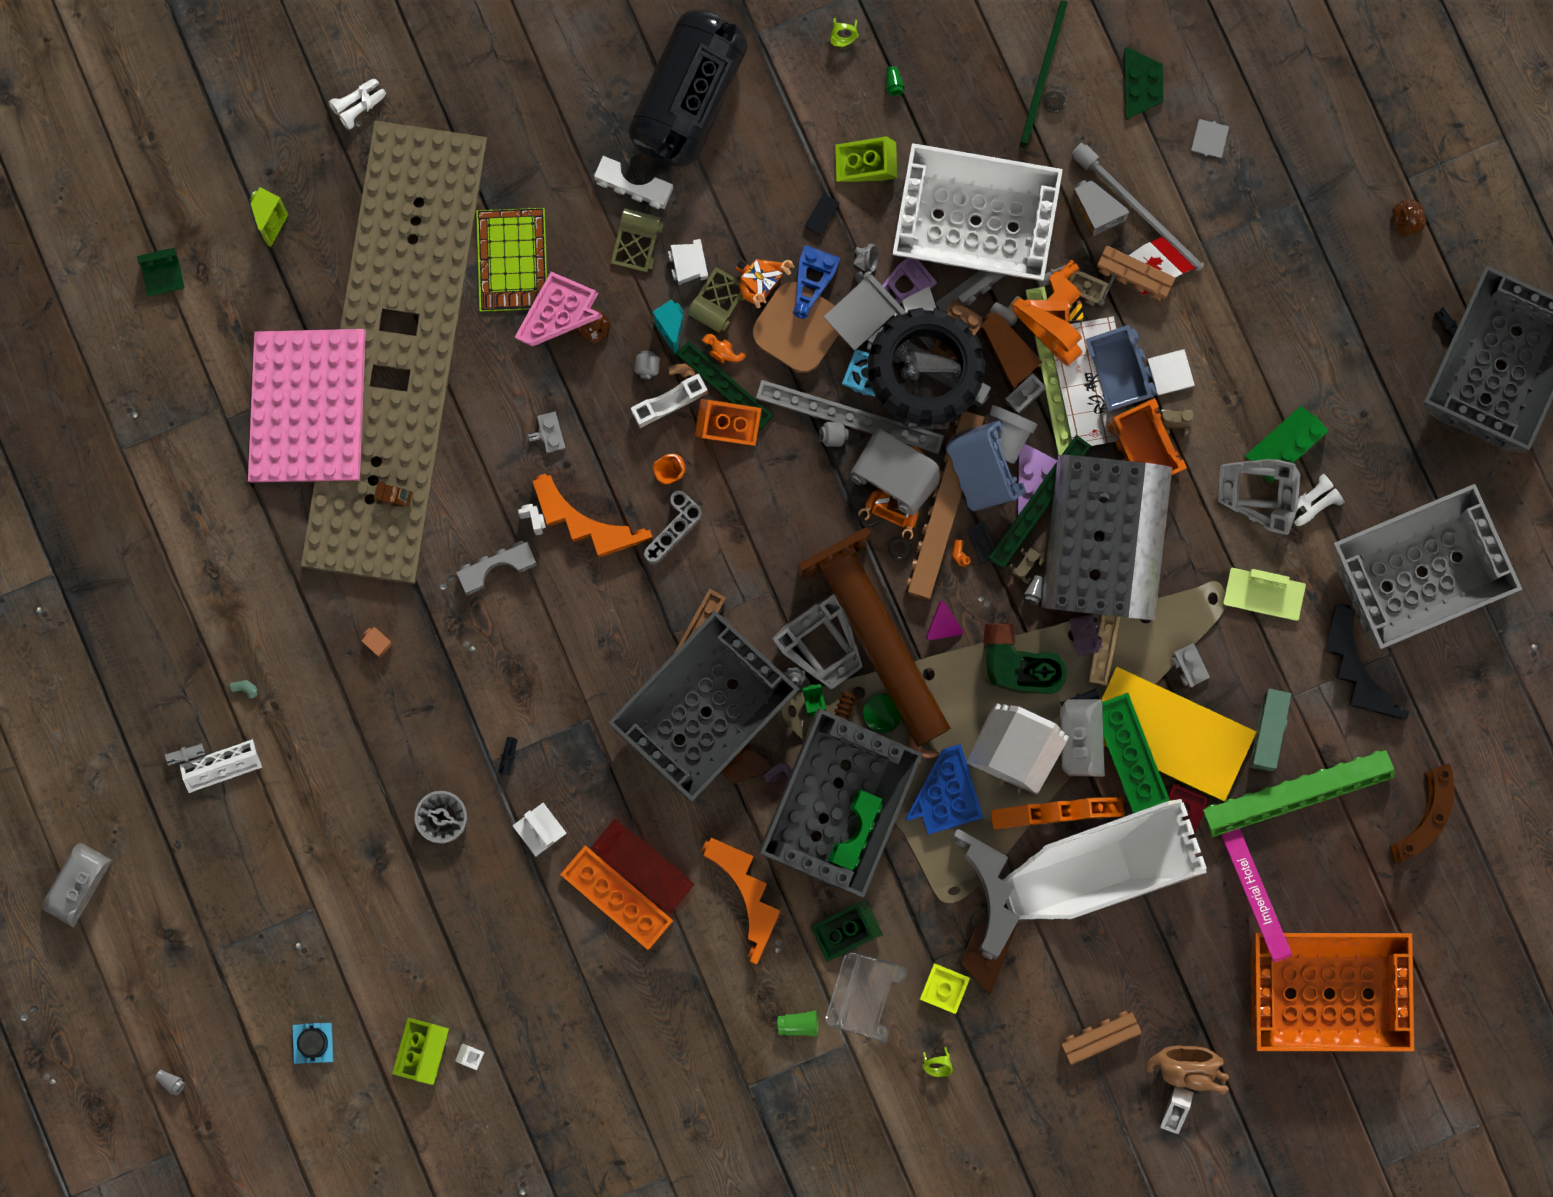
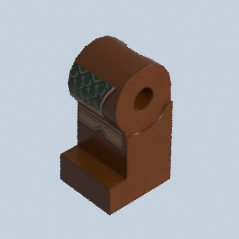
[374,481,413,508]

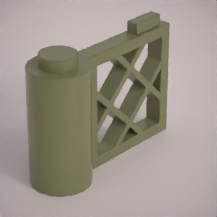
[611,208,664,273]
[687,267,744,333]

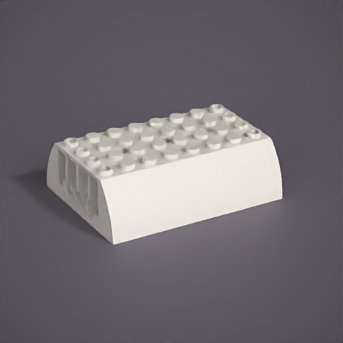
[892,143,1063,281]

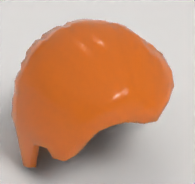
[652,454,686,485]

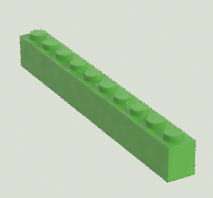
[1203,750,1394,837]

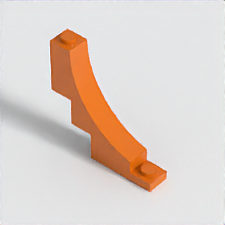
[532,474,653,558]
[991,797,1125,829]
[701,838,780,965]

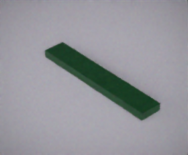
[676,341,774,430]

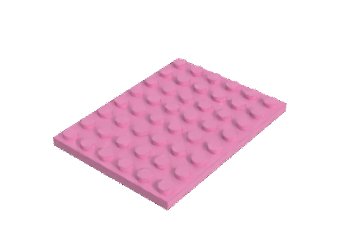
[248,329,366,483]

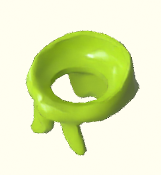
[830,18,859,47]
[922,1047,953,1077]

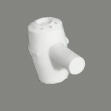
[989,296,1020,327]

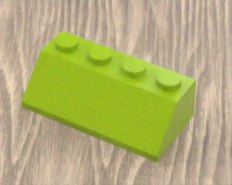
[250,187,289,247]

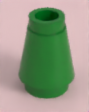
[886,66,905,96]

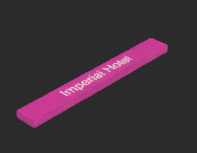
[1221,828,1292,963]

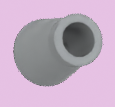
[1024,575,1044,605]
[155,1070,185,1096]

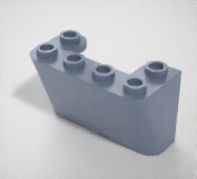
[1085,325,1157,412]

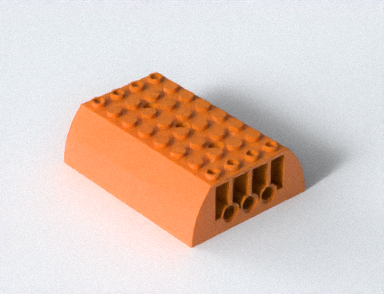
[1251,933,1414,1051]

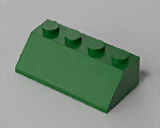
[1244,406,1329,484]

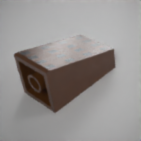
[980,312,1043,393]

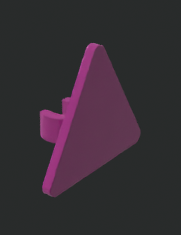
[926,601,963,640]

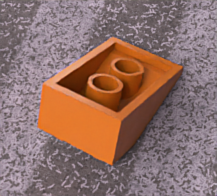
[695,399,762,446]

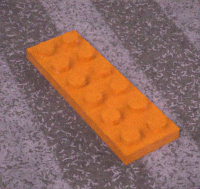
[560,845,673,950]

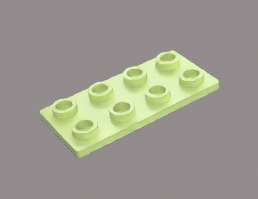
[1223,568,1306,621]

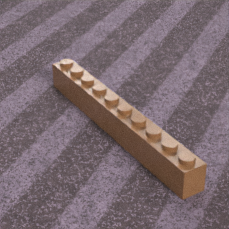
[905,411,984,601]

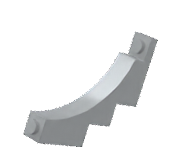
[952,829,1020,960]

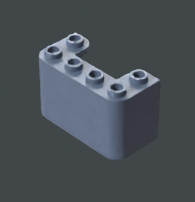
[946,420,1026,511]

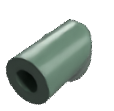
[230,680,257,699]

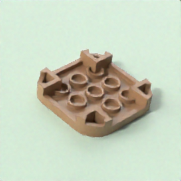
[753,282,839,373]

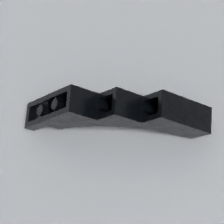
[1323,604,1410,721]

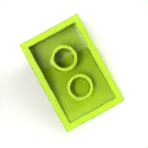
[835,136,897,182]

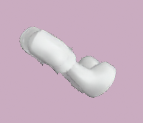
[328,79,386,130]
[1294,474,1345,526]

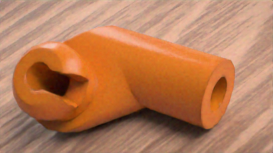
[952,540,971,567]

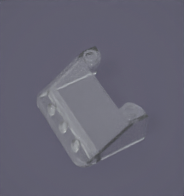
[826,952,909,1043]

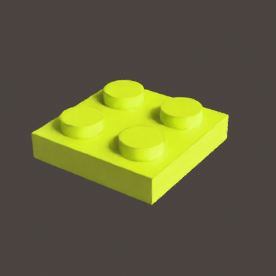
[920,963,970,1014]

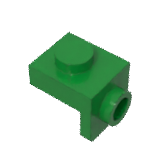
[802,684,827,717]

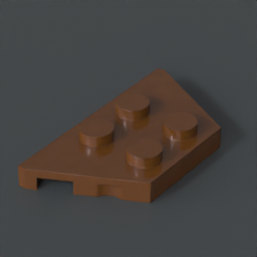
[722,744,774,784]
[961,924,1017,994]

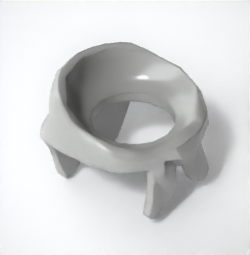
[854,244,879,272]

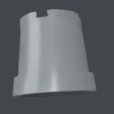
[989,405,1038,464]

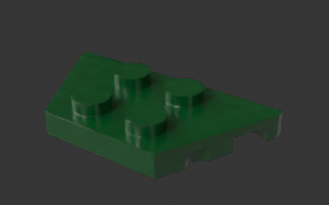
[1124,47,1164,120]

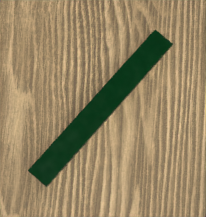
[1020,0,1068,148]
[987,435,1091,570]

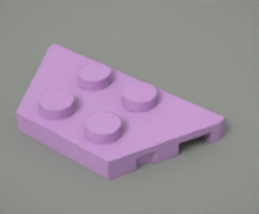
[1018,444,1057,515]

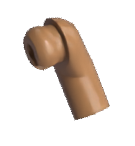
[668,363,695,379]

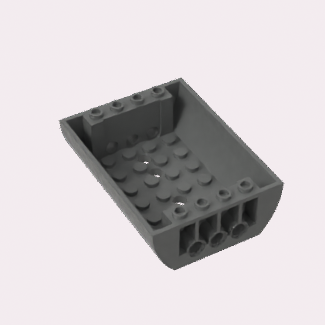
[758,708,923,897]

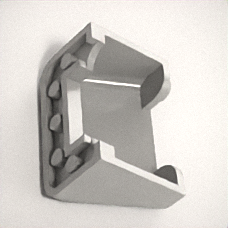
[850,429,940,516]

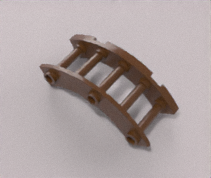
[1390,763,1454,864]

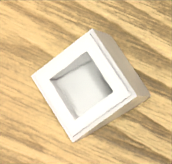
[455,1044,484,1070]

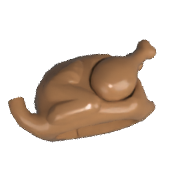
[1146,1045,1229,1095]

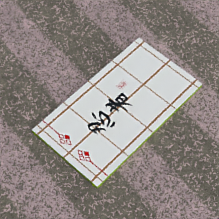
[1052,316,1134,446]

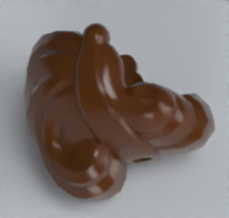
[1392,199,1426,235]
[576,307,611,343]

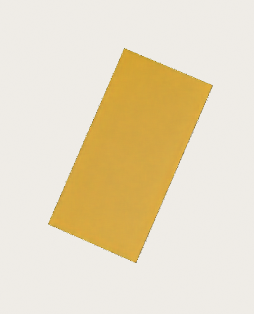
[1102,667,1257,802]

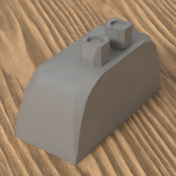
[1060,699,1105,777]
[41,843,113,928]

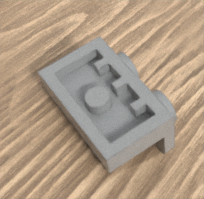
[1171,643,1210,688]

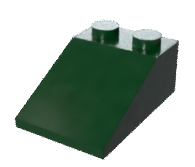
[811,900,883,962]

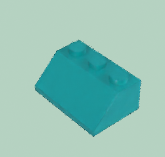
[652,299,684,354]

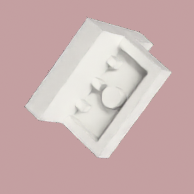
[513,803,567,857]

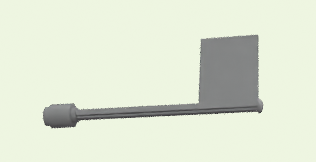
[824,271,989,408]

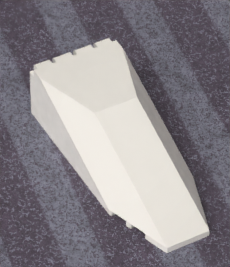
[967,703,1069,795]
[1003,799,1207,919]

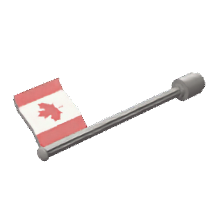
[1071,143,1204,296]

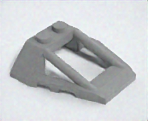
[1218,459,1300,535]
[772,594,863,689]

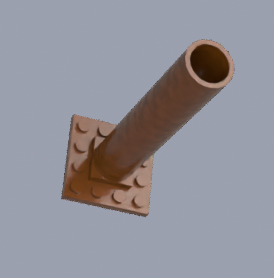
[797,527,951,747]

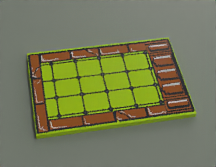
[476,208,547,312]

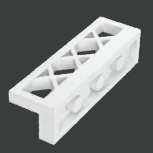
[180,739,262,793]

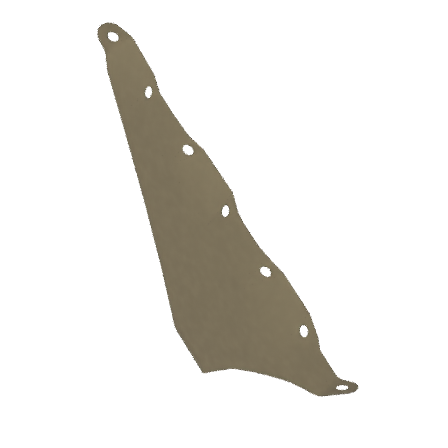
[782,581,1226,903]

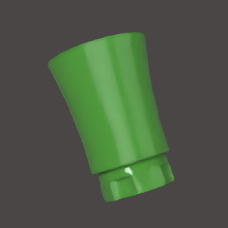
[777,1010,818,1037]

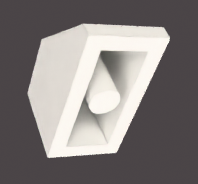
[1160,1087,1194,1134]

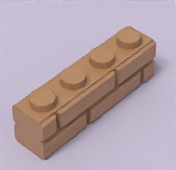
[1096,246,1175,301]
[1060,1010,1142,1065]

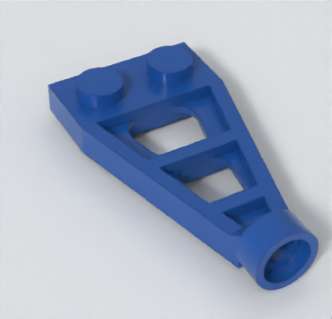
[793,245,840,319]

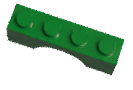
[827,789,882,871]

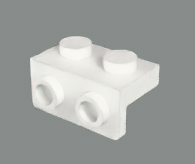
[518,504,546,535]

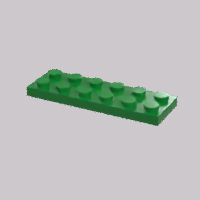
[1102,693,1170,814]

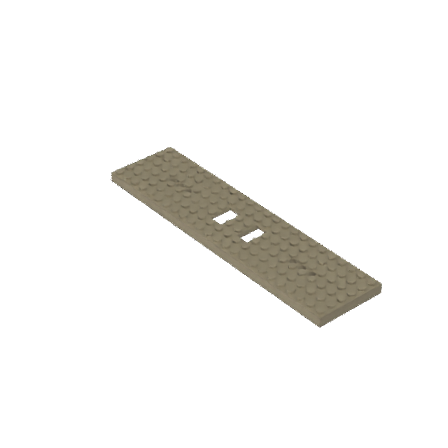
[301,121,488,585]

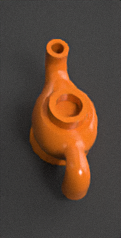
[702,334,746,364]

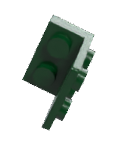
[137,248,185,297]

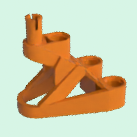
[1010,260,1083,366]

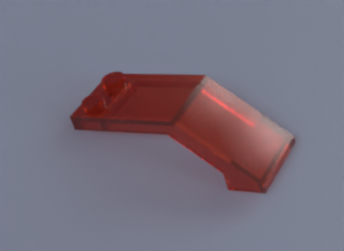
[590,818,695,914]

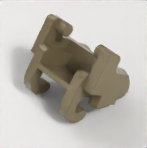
[1161,409,1193,436]
[1007,547,1045,585]

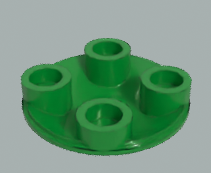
[863,694,901,733]

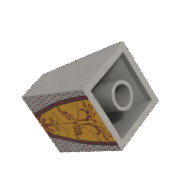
[1072,180,1129,237]

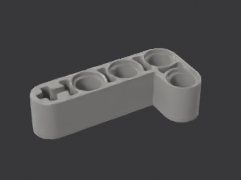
[644,491,702,565]

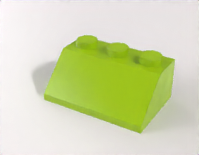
[392,1018,449,1085]

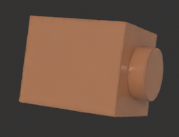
[361,627,393,658]

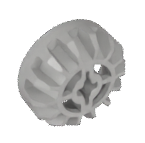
[415,791,468,844]

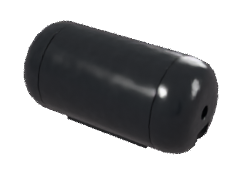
[628,9,748,167]

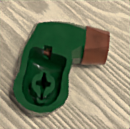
[982,623,1067,694]

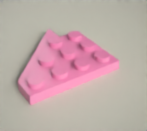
[515,272,602,347]

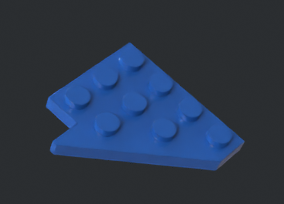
[906,744,984,835]

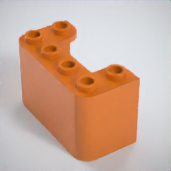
[1107,398,1187,475]

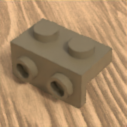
[1069,270,1109,306]

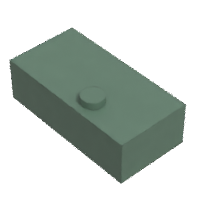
[1249,689,1292,772]

